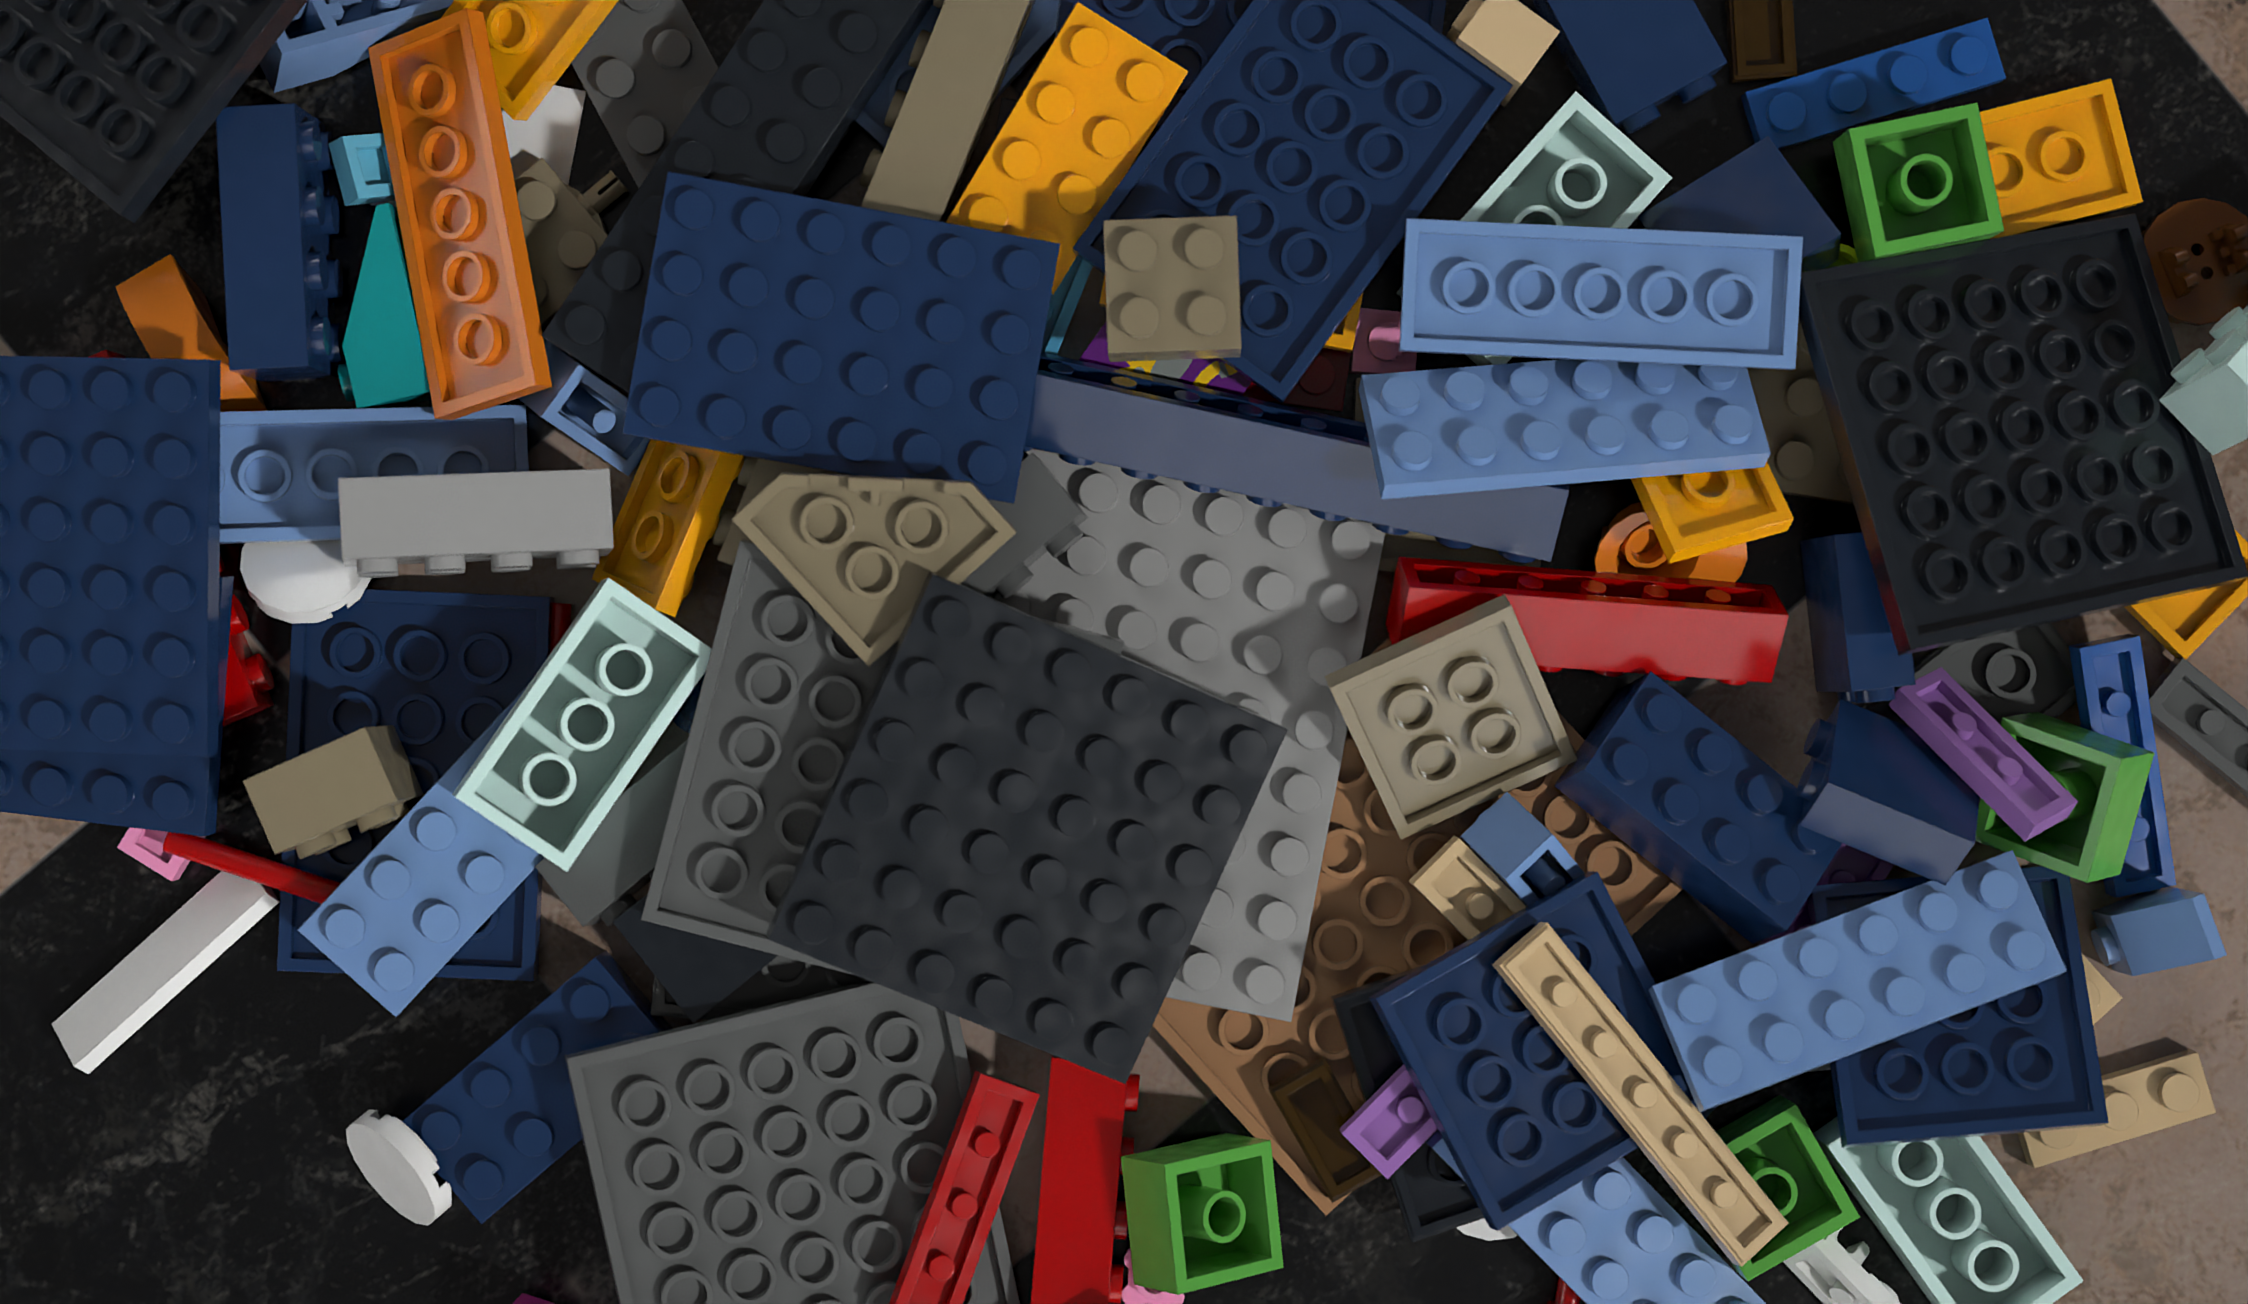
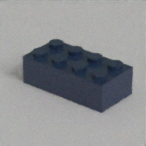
[216,103,345,382]
[1554,671,1842,944]
[402,950,673,1224]

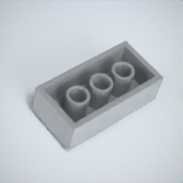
[338,469,614,578]

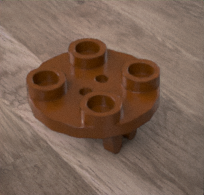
[2141,198,2248,326]

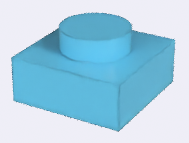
[329,133,395,206]

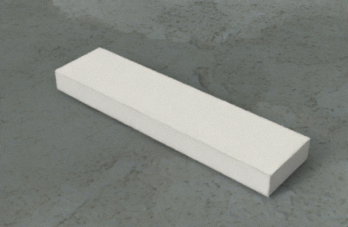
[52,871,279,1074]

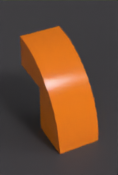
[115,254,268,412]

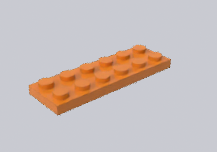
[368,8,552,420]

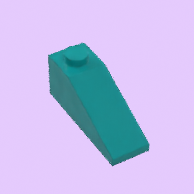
[338,203,431,409]

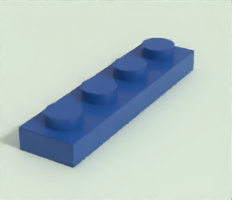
[1741,18,2006,151]
[2069,634,2176,898]

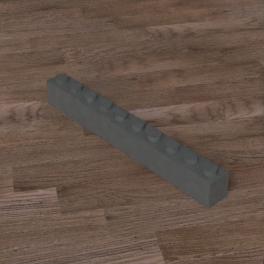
[535,453,1088,927]

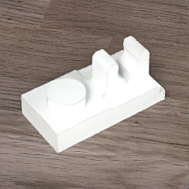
[1783,1227,1901,1304]

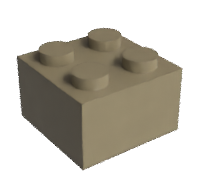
[1104,216,1241,362]
[243,725,424,859]

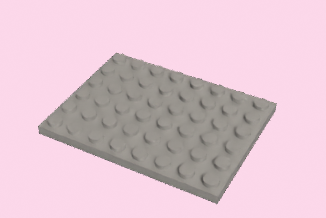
[992,449,1385,1022]

